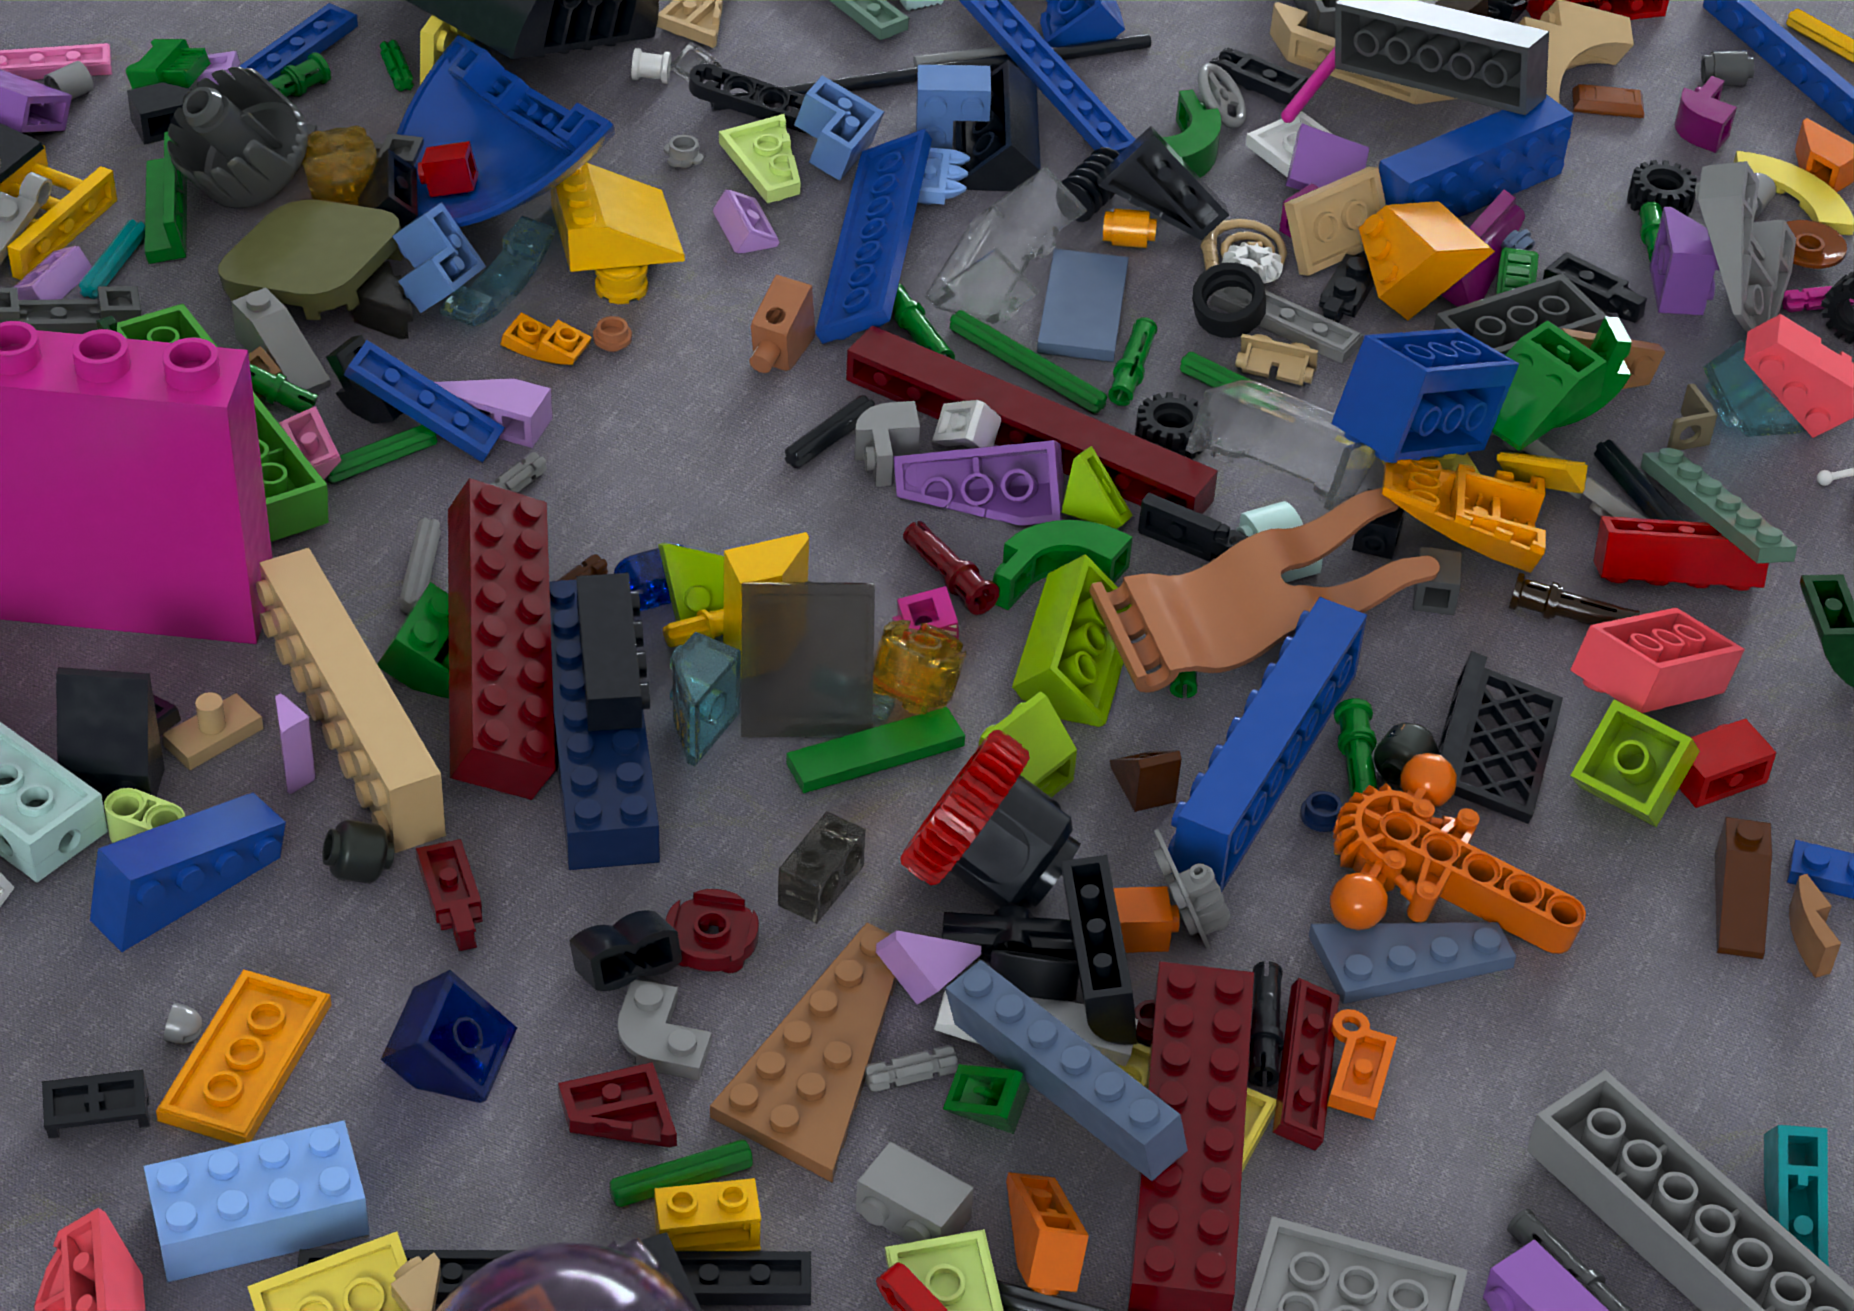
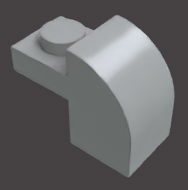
[854,401,920,487]

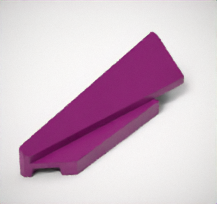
[1441,190,1525,307]

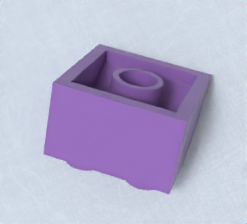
[1649,207,1720,315]

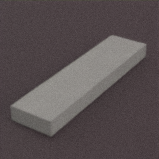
[1211,287,1363,364]

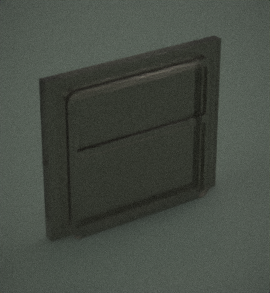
[741,581,875,738]

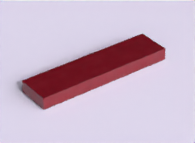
[1272,978,1340,1151]

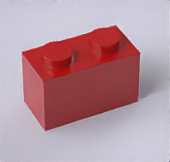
[1679,718,1777,808]

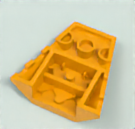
[1382,458,1546,573]

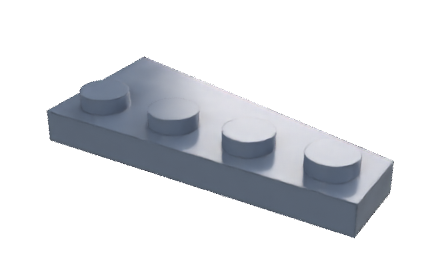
[1309,922,1516,1004]

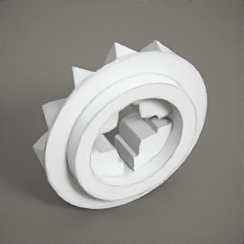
[1222,242,1283,284]

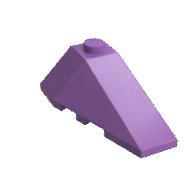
[893,440,1064,526]

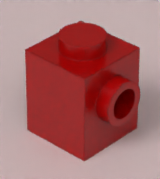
[418,141,479,197]

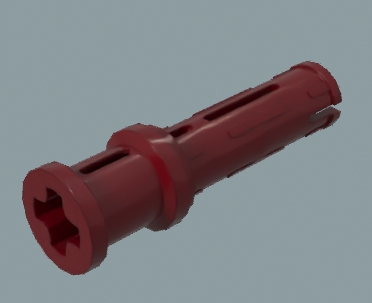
[903,521,999,615]

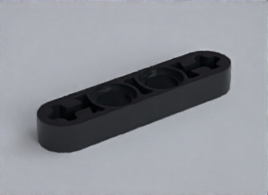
[689,63,807,133]

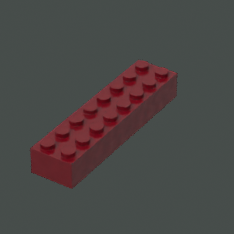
[448,478,555,800]
[1127,961,1254,1311]

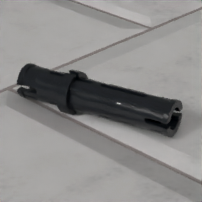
[1248,961,1284,1087]

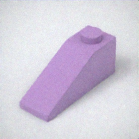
[434,378,552,448]

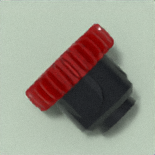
[900,729,1081,908]

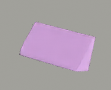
[713,189,780,254]
[13,246,92,300]
[275,693,315,794]

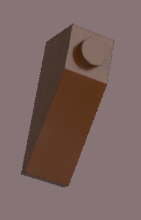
[1715,817,1772,959]

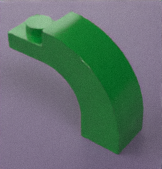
[1162,89,1221,178]
[1554,316,1632,428]
[992,520,1133,610]

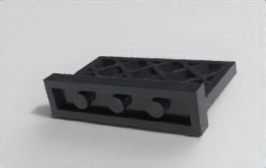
[1438,651,1563,824]

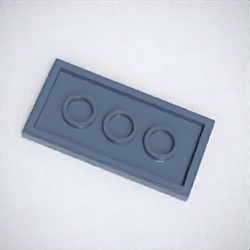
[1037,248,1129,362]

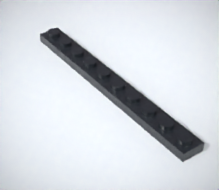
[297,1249,811,1306]

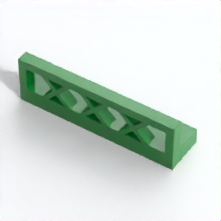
[145,132,187,264]

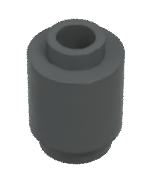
[1701,50,1754,86]

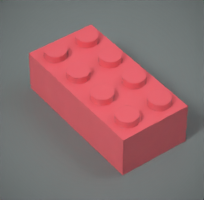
[1570,608,1745,713]

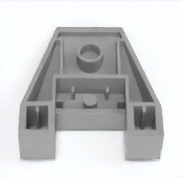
[1695,161,1796,334]

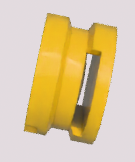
[595,265,648,304]

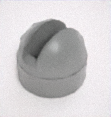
[163,1003,202,1044]

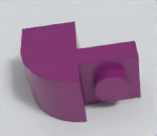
[1675,76,1737,153]

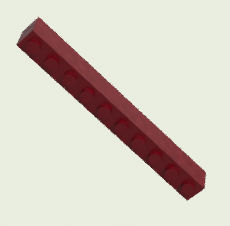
[846,325,1218,514]

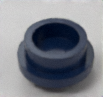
[1300,791,1342,832]

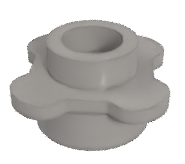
[664,134,704,168]

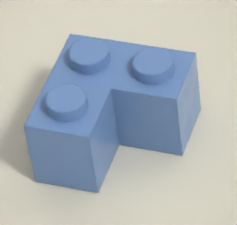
[916,65,991,149]
[794,75,884,181]
[392,202,486,313]

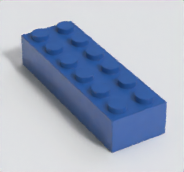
[1379,94,1574,218]

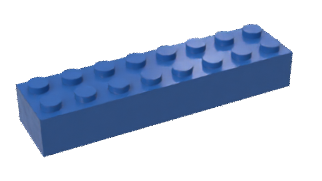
[1168,597,1367,892]

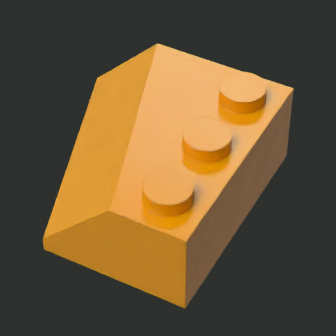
[1358,201,1495,321]

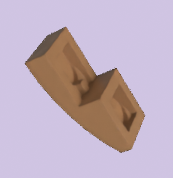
[1789,874,1841,978]

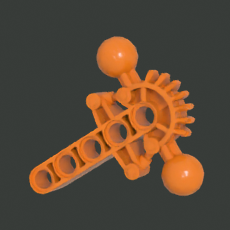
[1330,753,1586,953]

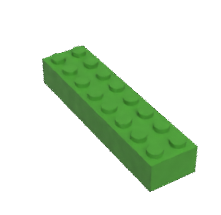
[117,304,329,542]

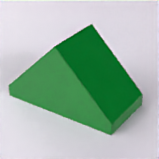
[943,1064,1030,1134]

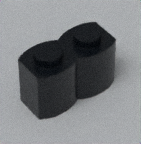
[569,910,682,991]

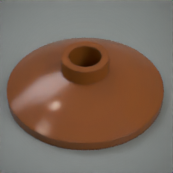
[1786,220,1847,269]

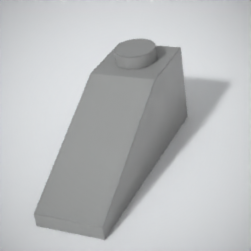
[231,287,331,393]

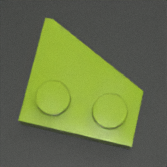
[658,543,724,621]

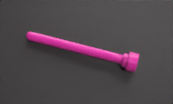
[1281,46,1335,123]

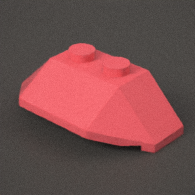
[34,1208,146,1311]

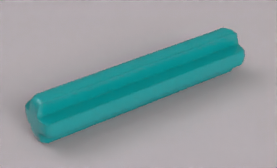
[79,219,145,299]

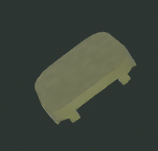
[218,199,404,320]

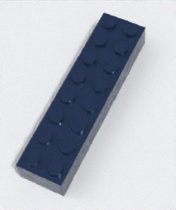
[549,580,660,870]

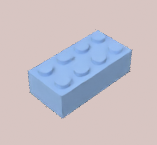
[143,1120,369,1282]

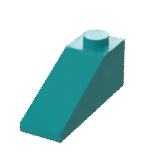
[1764,1125,1829,1267]

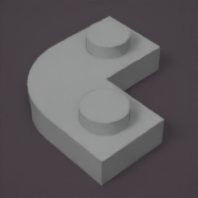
[617,979,712,1080]

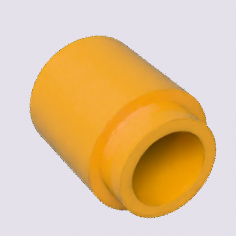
[1103,208,1157,248]

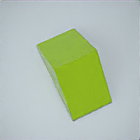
[1061,446,1133,529]

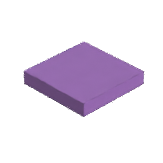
[1286,123,1369,190]

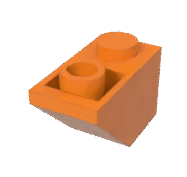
[1795,118,1854,192]

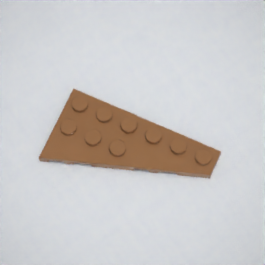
[710,923,897,1182]

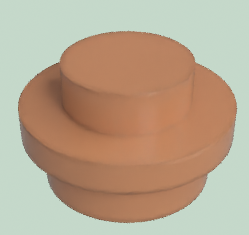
[593,316,632,352]

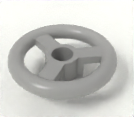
[1196,63,1246,128]

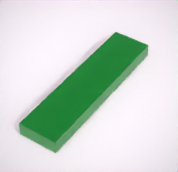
[786,707,965,793]

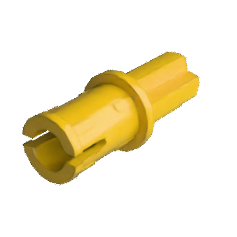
[663,608,724,648]

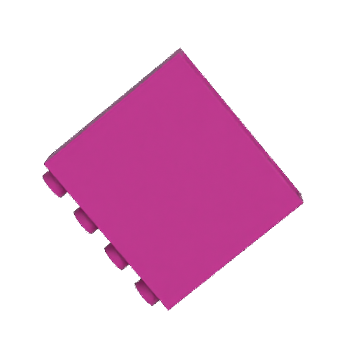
[0,321,273,644]

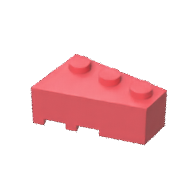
[1744,314,1854,438]

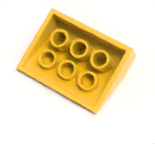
[551,163,685,272]

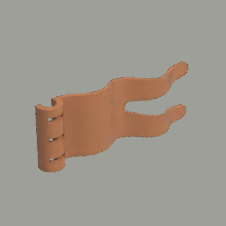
[1089,488,1440,693]

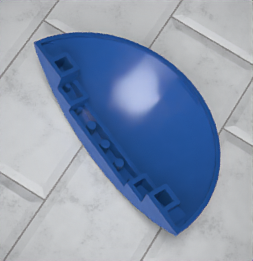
[397,34,615,227]

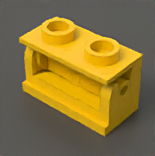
[654,1178,761,1251]

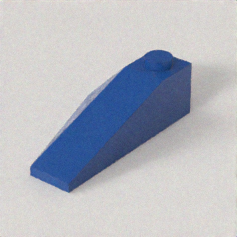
[1040,0,1126,47]

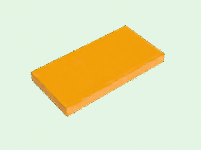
[156,969,332,1145]

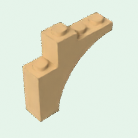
[1519,0,1634,104]

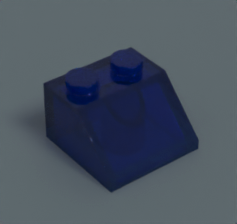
[380,970,518,1103]

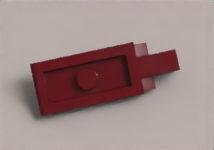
[416,839,483,951]

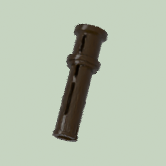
[1509,573,1640,625]

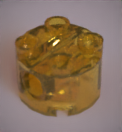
[302,125,378,206]
[867,620,967,715]

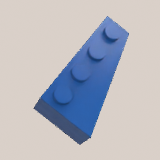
[90,792,286,952]

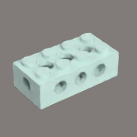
[0,722,108,883]

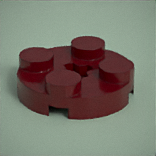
[666,889,759,973]

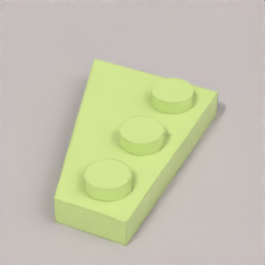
[719,114,801,203]

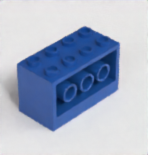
[1331,328,1519,463]

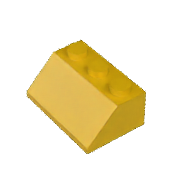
[723,532,809,678]

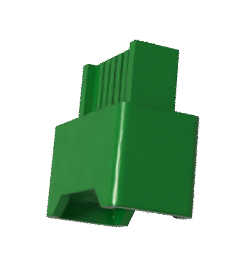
[126,39,211,89]

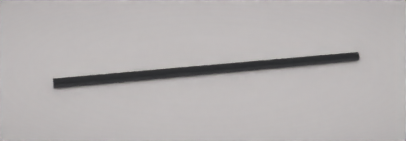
[710,34,1151,111]

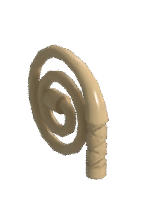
[1201,219,1287,270]

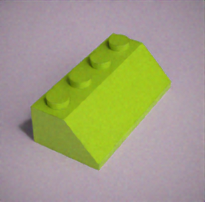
[1012,554,1131,727]

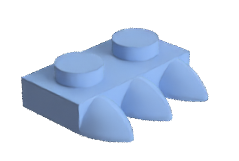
[918,147,970,205]

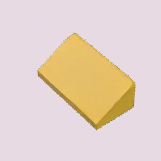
[1496,452,1588,494]

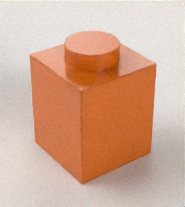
[1113,886,1180,953]

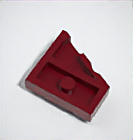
[558,1062,677,1148]

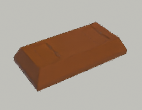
[1572,84,1644,118]

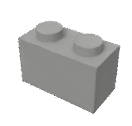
[856,1141,974,1243]

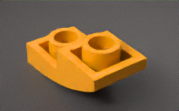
[500,312,592,365]

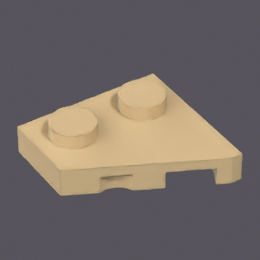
[657,0,723,48]

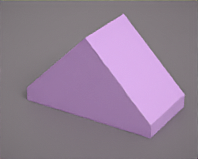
[876,930,981,1005]

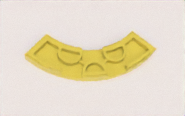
[1734,151,1854,235]

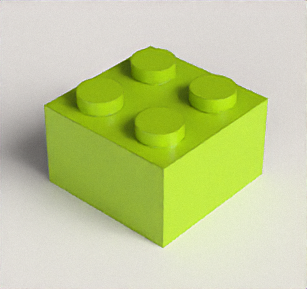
[1570,699,1700,827]

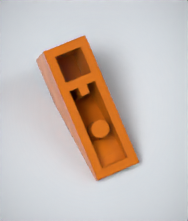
[1006,1172,1089,1295]

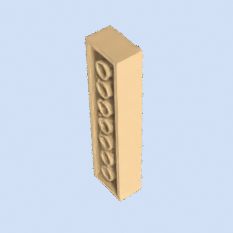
[256,548,446,853]

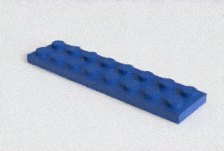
[815,129,932,344]

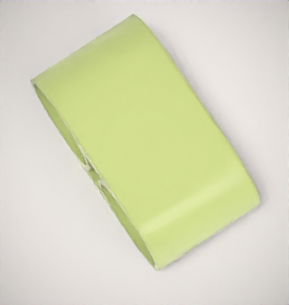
[104,788,185,843]

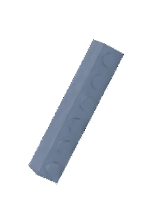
[945,960,1188,1181]

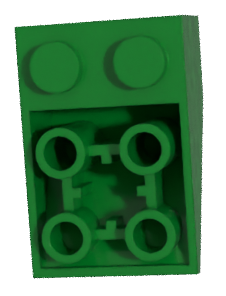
[1492,320,1607,451]
[377,582,449,699]

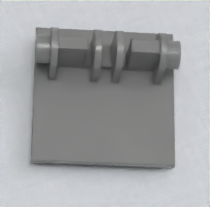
[1153,829,1231,949]

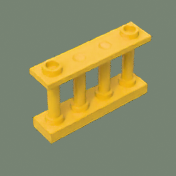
[0,145,117,280]

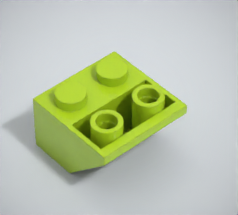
[979,692,1077,798]

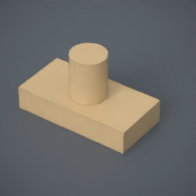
[162,692,263,770]

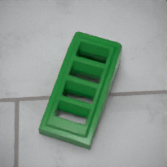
[1495,247,1539,295]

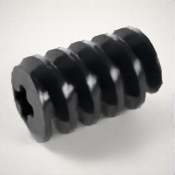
[1057,147,1120,222]

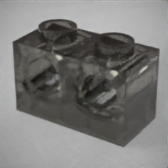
[778,811,866,924]

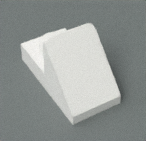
[932,400,1001,449]

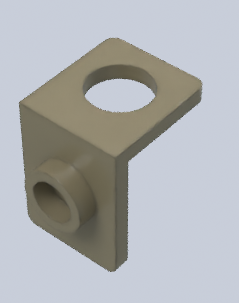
[1667,383,1717,450]

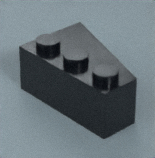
[1096,126,1229,240]

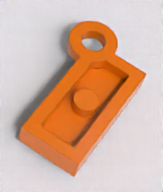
[1327,1009,1397,1120]

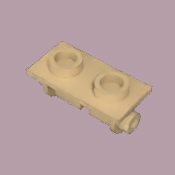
[1235,334,1318,386]

